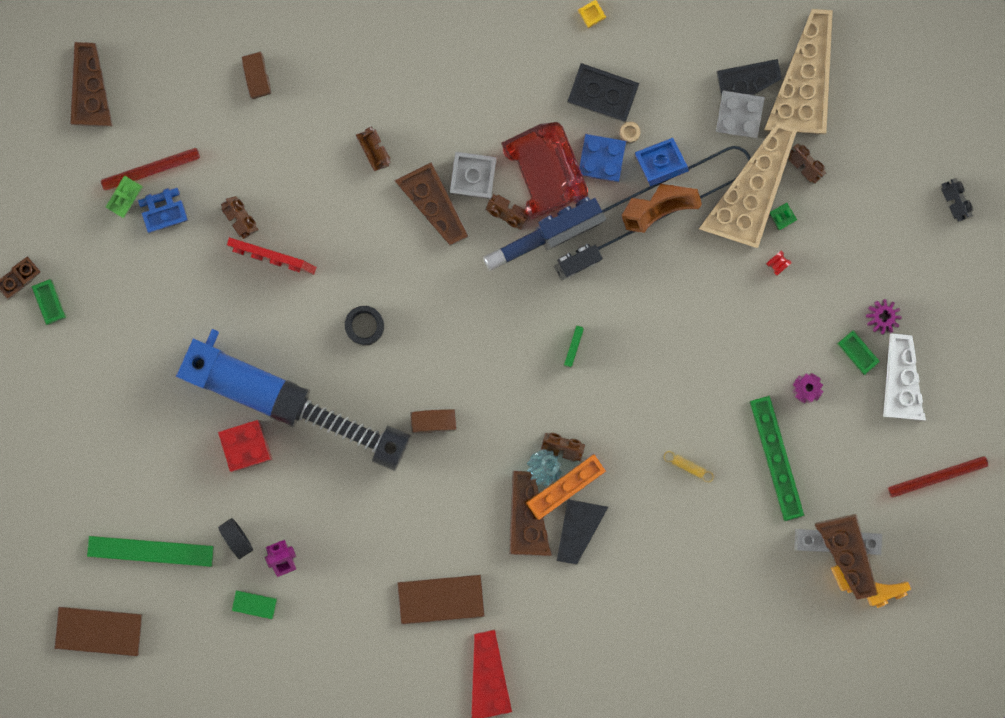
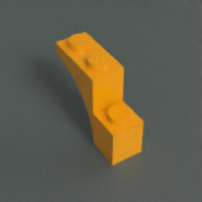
[831,565,911,608]

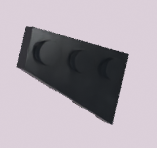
[716,59,782,98]
[557,499,608,565]

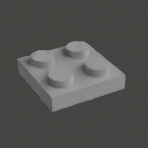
[716,90,765,138]
[450,152,497,199]

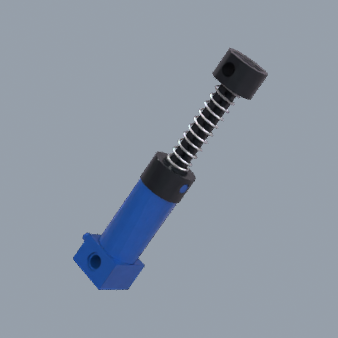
[176,329,411,471]

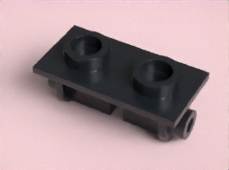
[941,178,974,222]

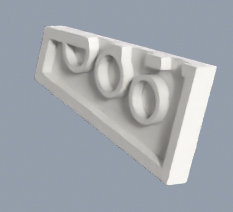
[883,334,926,421]

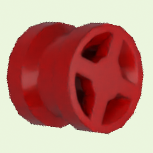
[766,250,792,276]

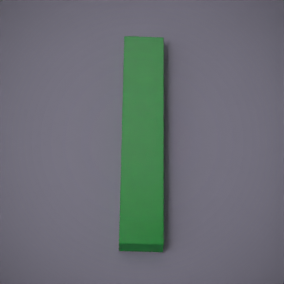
[749,395,805,521]
[87,536,214,567]

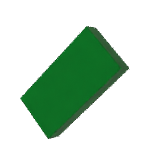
[31,279,66,325]
[564,325,584,368]
[837,330,880,375]
[232,590,277,619]

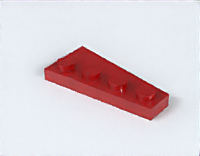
[227,237,317,275]
[471,629,512,718]

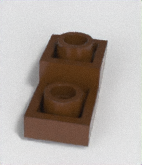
[242,51,271,99]
[0,256,41,300]
[410,409,456,433]

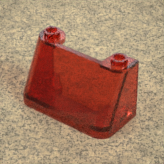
[501,122,588,220]

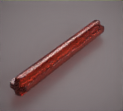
[101,148,200,190]
[888,456,989,497]

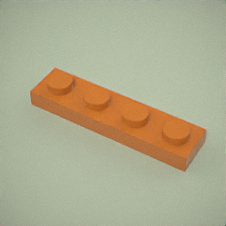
[526,454,606,520]

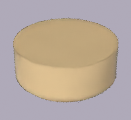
[620,122,640,143]

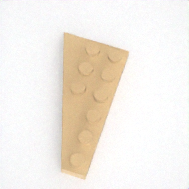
[764,9,833,134]
[699,123,797,248]

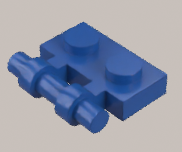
[138,187,188,233]

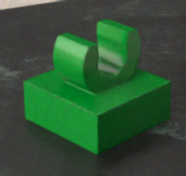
[769,202,797,231]

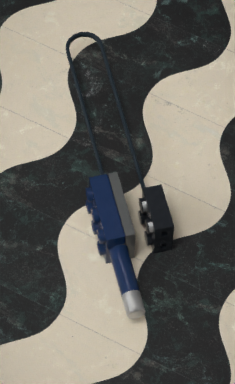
[483,146,751,281]

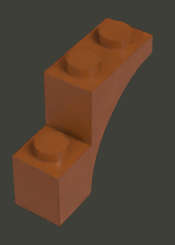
[621,183,702,233]

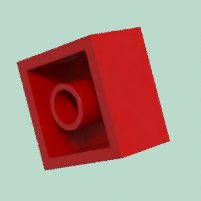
[218,420,272,472]

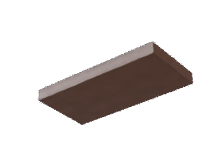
[398,575,485,624]
[54,607,143,656]

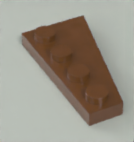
[70,42,113,127]
[394,162,468,246]
[509,471,552,556]
[815,514,878,600]

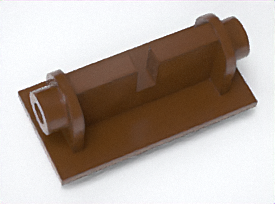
[356,126,391,171]
[788,143,826,184]
[485,194,530,230]
[221,196,258,239]
[541,433,585,462]

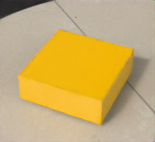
[578,0,606,28]

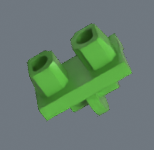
[105,176,143,218]

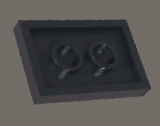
[567,63,639,123]

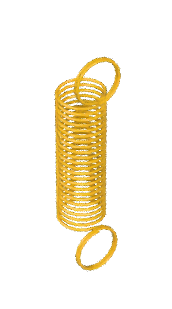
[664,451,714,482]

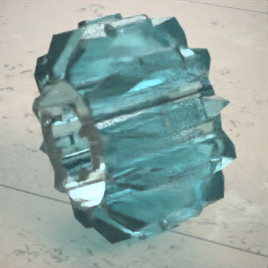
[527,449,562,486]

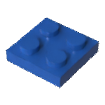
[578,134,626,183]
[635,138,689,186]

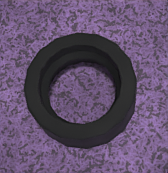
[344,305,384,345]
[218,518,253,559]

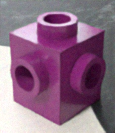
[792,373,824,404]
[265,539,297,577]

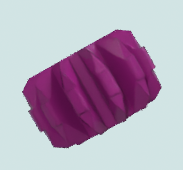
[866,299,902,335]

